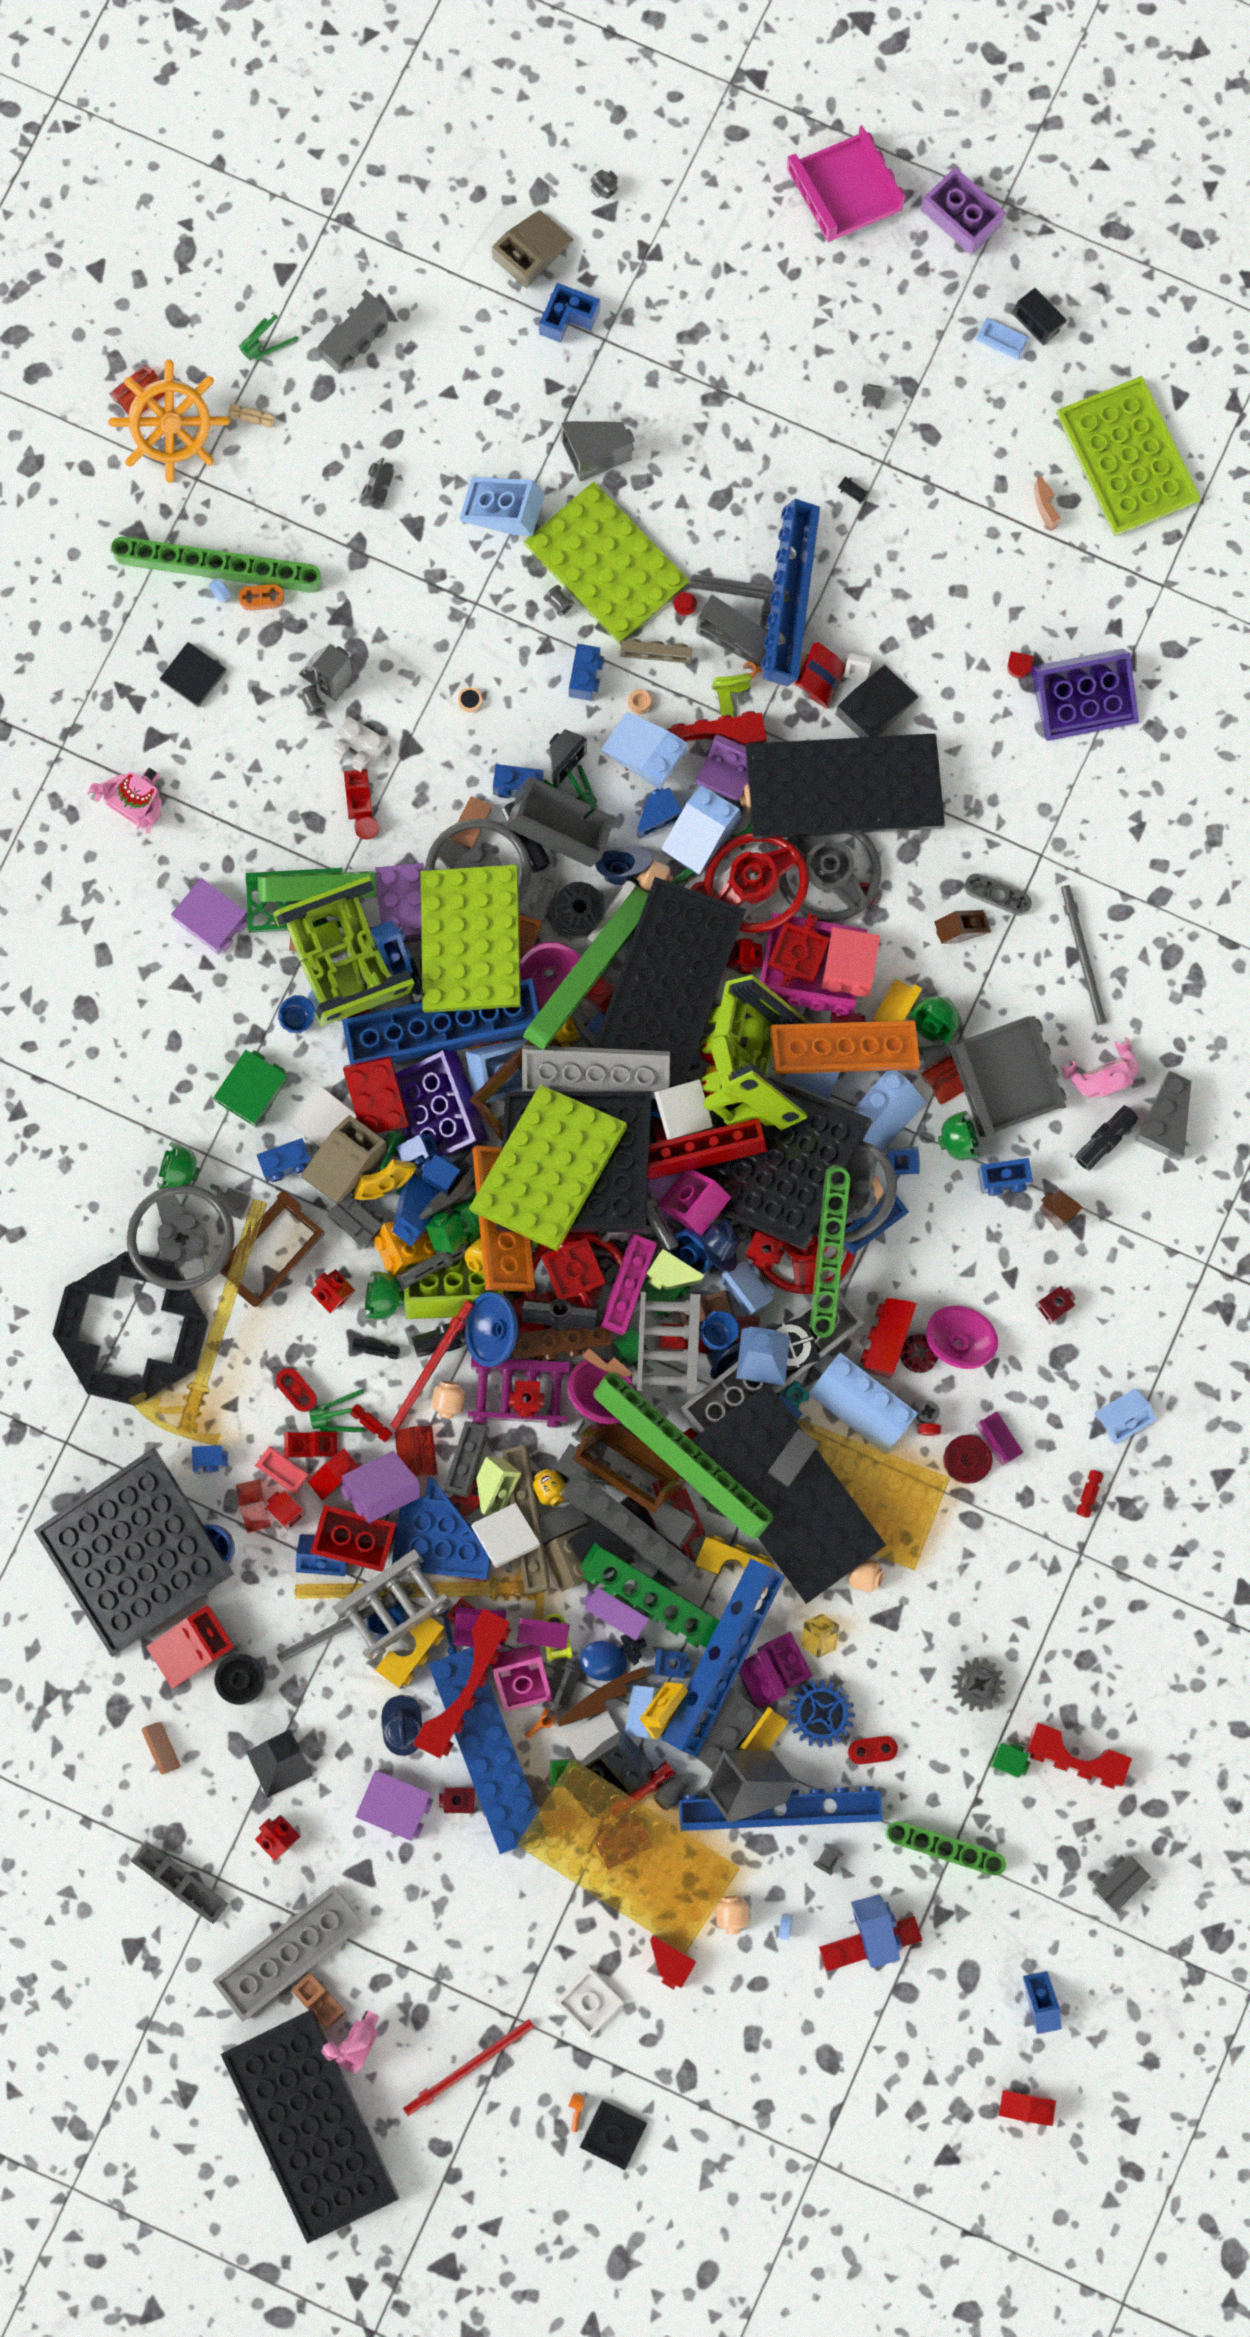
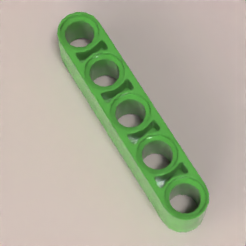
[257,871,377,902]
[885,1821,1006,1876]

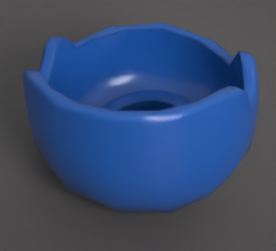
[278,995,316,1034]
[699,1311,739,1350]

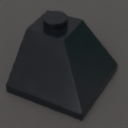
[549,729,587,788]
[246,1729,313,1798]

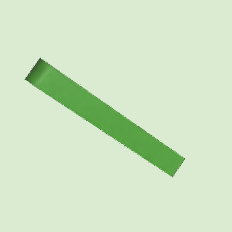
[111,537,322,593]
[523,886,649,1050]
[593,1372,773,1539]

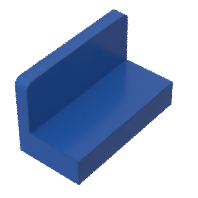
[296,1534,347,1576]

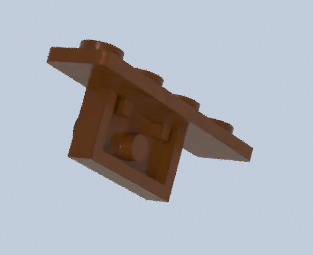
[512,1321,611,1361]

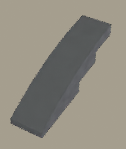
[130,1840,229,1924]

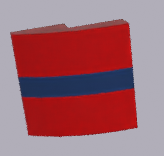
[795,642,846,709]

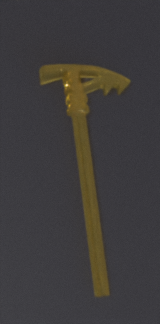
[129,1198,267,1445]
[295,1557,545,1620]

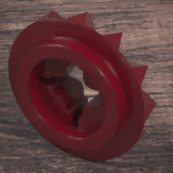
[900,1334,938,1373]

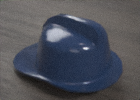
[595,846,653,885]
[703,1219,740,1272]
[706,1341,740,1380]
[381,1695,422,1756]

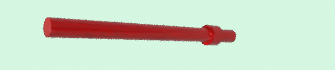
[390,1300,475,1430]
[403,2019,535,2116]

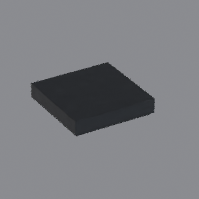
[159,642,227,708]
[579,2100,647,2170]

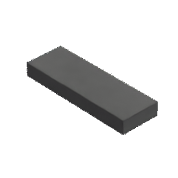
[443,1421,490,1498]

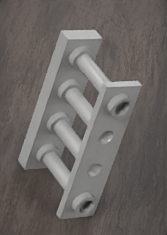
[632,1292,701,1395]
[332,1549,452,1660]

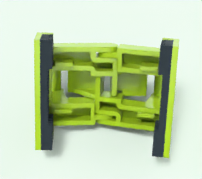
[273,876,414,1027]
[700,975,808,1130]

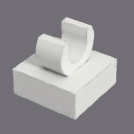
[844,652,872,681]

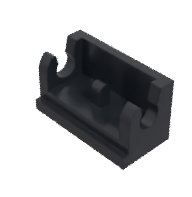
[1012,288,1067,346]

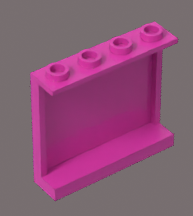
[787,125,906,242]
[760,912,867,1016]

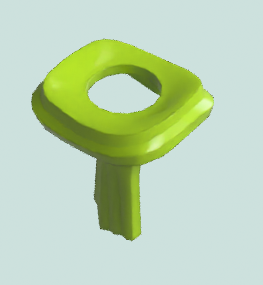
[711,673,752,717]

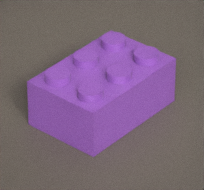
[921,167,1006,255]
[375,863,424,943]

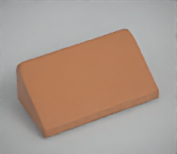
[141,1722,180,1775]

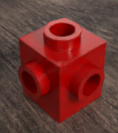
[726,938,763,974]
[745,1231,785,1270]
[310,1269,356,1314]
[509,1380,545,1418]
[254,1814,301,1861]

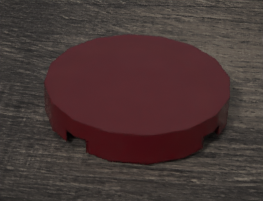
[943,1434,993,1484]

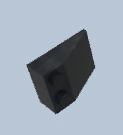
[835,665,919,737]
[567,1497,658,1576]

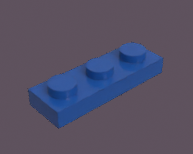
[843,1195,909,1255]

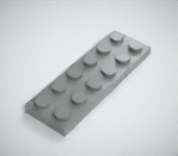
[522,1045,670,1099]
[212,1885,364,2022]

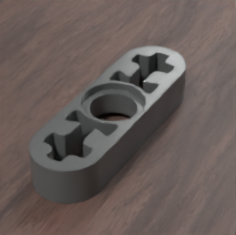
[964,874,1032,916]

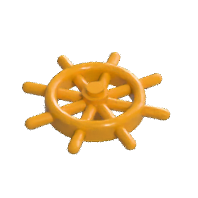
[108,359,231,483]

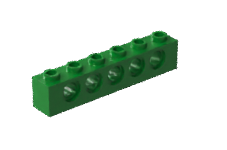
[579,1543,720,1648]

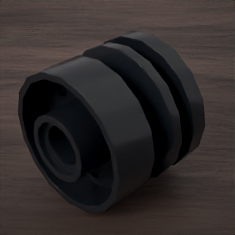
[547,881,605,939]

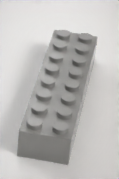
[679,1291,865,1434]

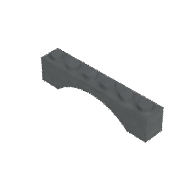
[554,1444,698,1550]
[559,1471,696,1587]

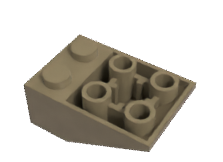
[492,209,574,288]
[301,1115,386,1204]
[544,1529,635,1592]

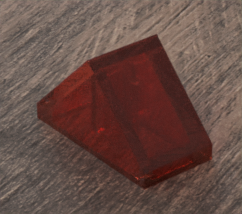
[236,1479,271,1533]

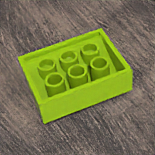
[404,1241,504,1319]

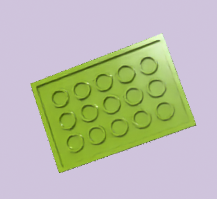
[1056,376,1201,537]
[524,481,690,645]
[421,865,521,1013]
[469,1085,627,1251]

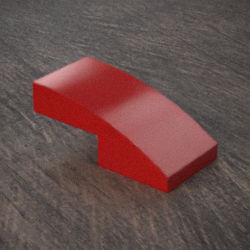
[344,769,372,820]
[284,1431,338,1458]

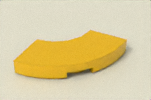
[353,1159,416,1200]

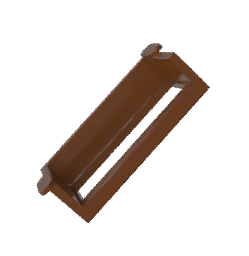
[468,1038,562,1141]
[220,1191,325,1308]
[573,1423,686,1514]

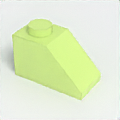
[646,1249,704,1290]
[476,1457,521,1515]

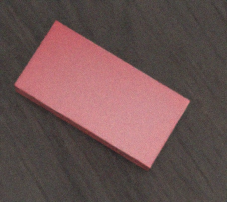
[255,1446,310,1495]

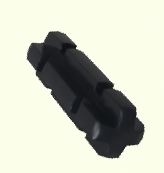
[352,1337,400,1360]

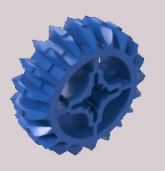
[787,1679,855,1748]

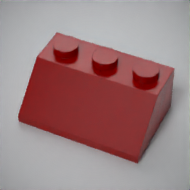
[860,1297,917,1379]
[310,1505,397,1572]

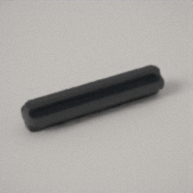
[409,957,424,1003]

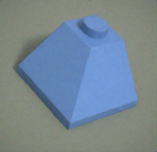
[736,1326,790,1386]

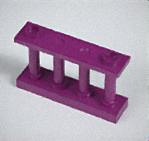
[468,1357,570,1428]

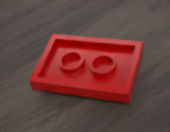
[343,1056,410,1134]

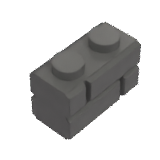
[328,1194,384,1249]
[1092,1854,1151,1913]

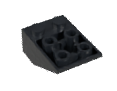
[560,1729,654,1818]

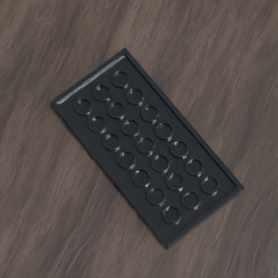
[745,733,945,839]
[593,877,746,1087]
[691,1383,886,1604]
[220,2008,400,2244]

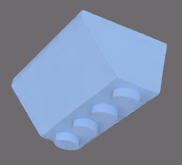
[852,1070,926,1152]
[809,1353,918,1455]

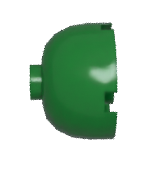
[910,996,960,1044]
[938,1111,980,1161]
[157,1142,200,1189]
[365,1270,404,1320]

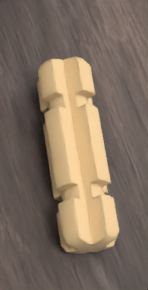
[228,404,275,428]

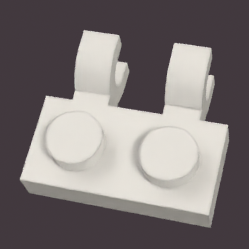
[332,717,389,772]

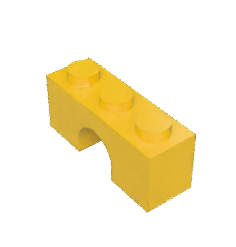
[695,1535,775,1594]
[375,1609,445,1689]

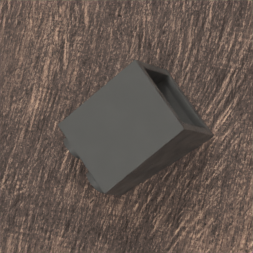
[561,421,635,482]
[705,1750,796,1822]

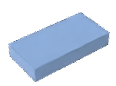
[976,317,1029,360]

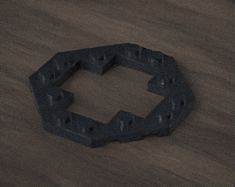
[52,1251,209,1406]

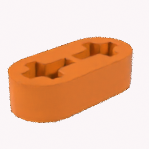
[238,584,284,611]

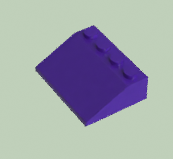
[1031,648,1139,741]
[396,1050,489,1169]

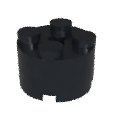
[214,1654,267,1706]

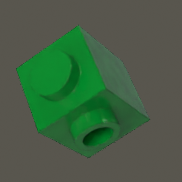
[425,1212,468,1253]
[613,1328,649,1368]
[989,1742,1030,1779]

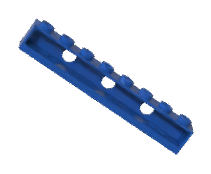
[761,498,820,687]
[662,1558,785,1758]
[678,1786,882,1831]

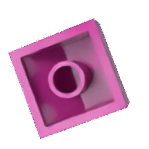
[658,1170,731,1236]
[492,1645,553,1712]

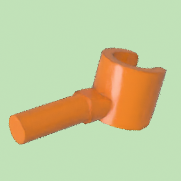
[743,662,763,679]
[524,1708,556,1739]
[568,2093,585,2132]

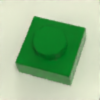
[549,1759,576,1787]

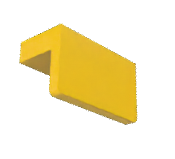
[872,980,922,1022]
[639,1682,688,1739]
[739,1707,788,1751]

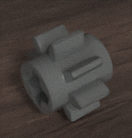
[590,169,619,199]

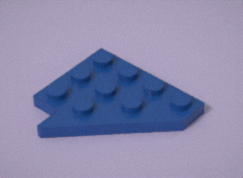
[392,1477,492,1581]

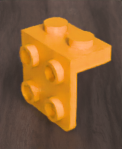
[373,1222,436,1279]

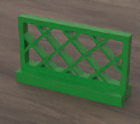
[245,868,343,933]

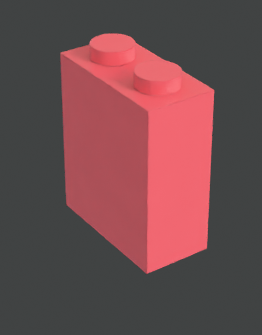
[821,927,880,997]

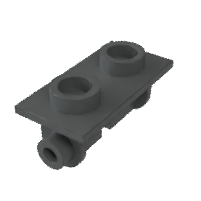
[361,457,394,510]
[541,1660,582,1715]

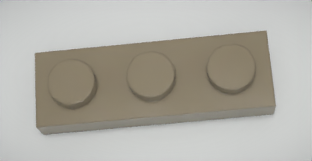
[620,638,693,664]

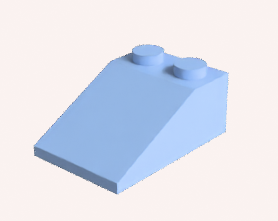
[459,477,545,536]
[600,712,688,790]
[661,785,742,876]
[466,1039,528,1103]

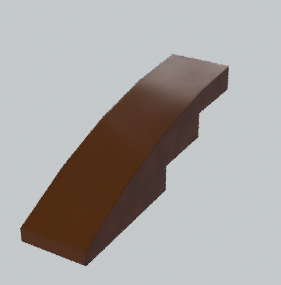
[557,1666,648,1727]

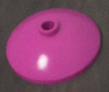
[520,942,581,1010]
[926,1306,998,1369]
[567,1358,640,1424]

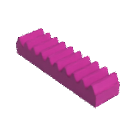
[599,1234,657,1335]

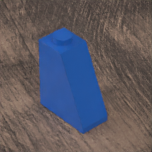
[392,1174,445,1246]

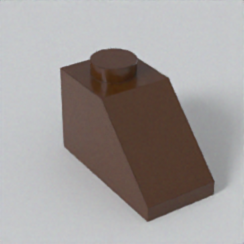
[934,910,991,944]
[1039,1190,1083,1231]

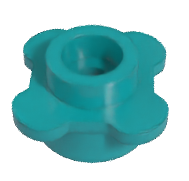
[780,1381,810,1409]

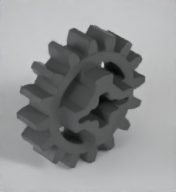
[951,1657,1006,1712]

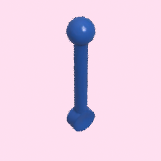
[441,1607,457,1655]

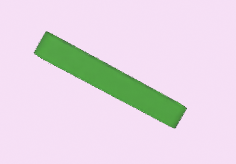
[810,1165,850,1338]

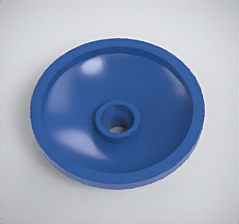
[465,1292,518,1367]

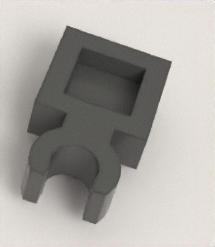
[210,1184,251,1220]

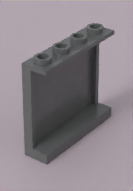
[949,1016,1067,1137]

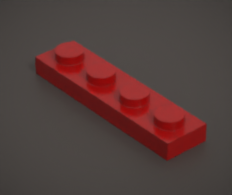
[818,1916,923,1972]

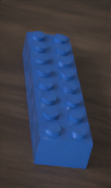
[342,978,540,1064]
[428,1647,547,1854]

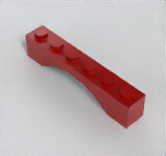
[625,711,767,771]
[413,1608,512,1759]

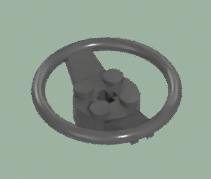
[425,819,531,903]
[779,833,882,922]
[814,1141,897,1243]
[127,1184,234,1290]

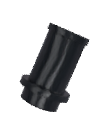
[837,476,869,504]

